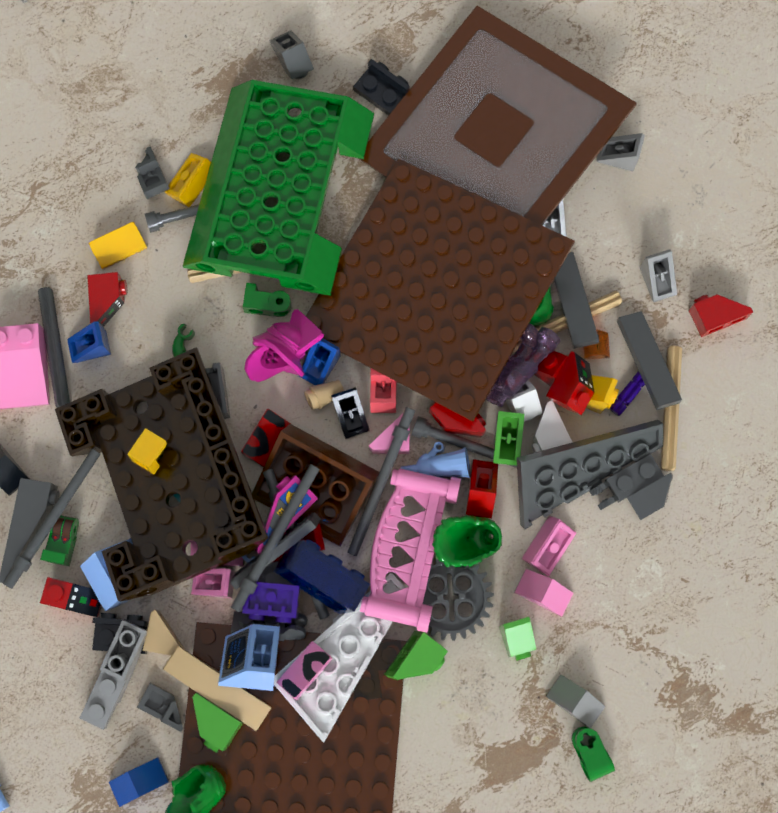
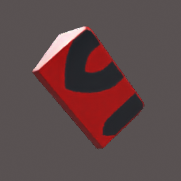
[241,409,291,467]

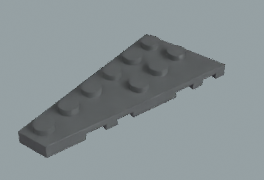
[516,420,663,530]

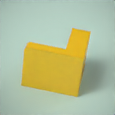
[127,428,167,474]

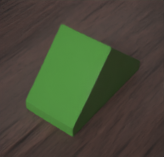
[493,411,525,466]

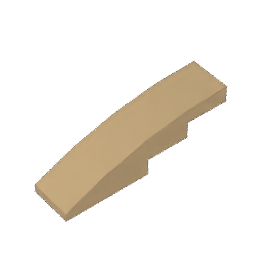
[162,646,271,731]

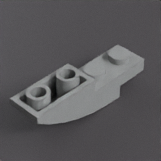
[80,620,148,730]

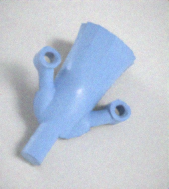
[400,442,471,478]

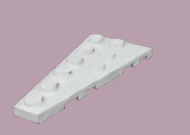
[274,572,405,743]

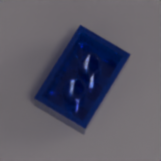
[273,539,370,614]

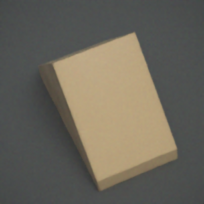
[143,610,185,656]

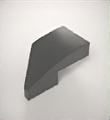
[135,146,170,199]
[627,473,673,520]
[137,683,183,732]

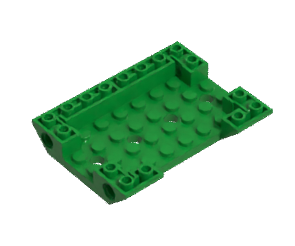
[182,80,374,296]

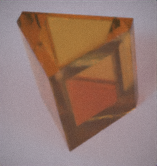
[583,329,610,359]

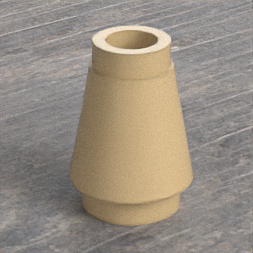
[304,380,344,410]

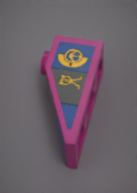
[255,475,318,555]

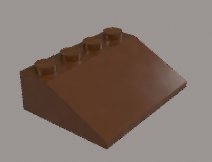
[252,424,379,547]

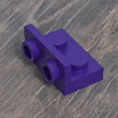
[242,582,300,623]

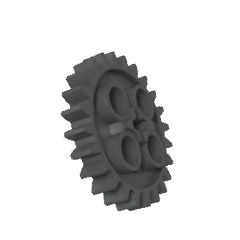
[423,559,494,641]

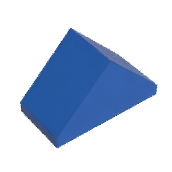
[67,321,111,363]
[299,338,341,385]
[109,757,169,807]

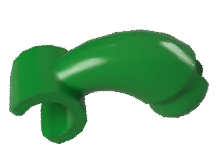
[172,324,195,357]

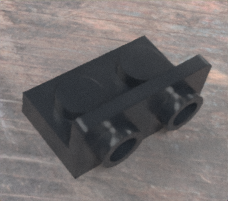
[353,59,410,116]
[92,613,149,654]

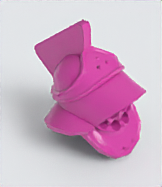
[244,309,324,382]

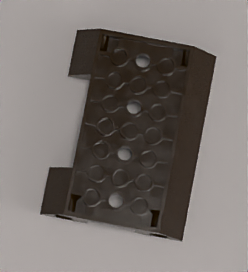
[55,347,268,602]

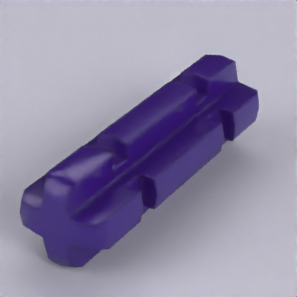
[610,371,645,416]

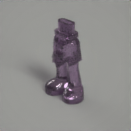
[486,323,561,407]

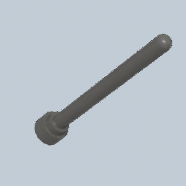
[145,204,199,233]
[412,416,517,468]

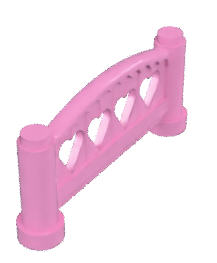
[360,468,461,633]

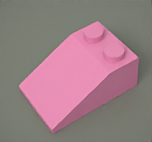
[0,323,50,409]

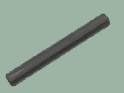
[38,287,70,408]

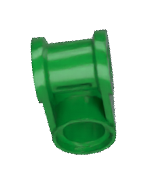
[571,726,615,782]

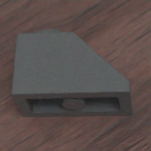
[269,30,314,79]

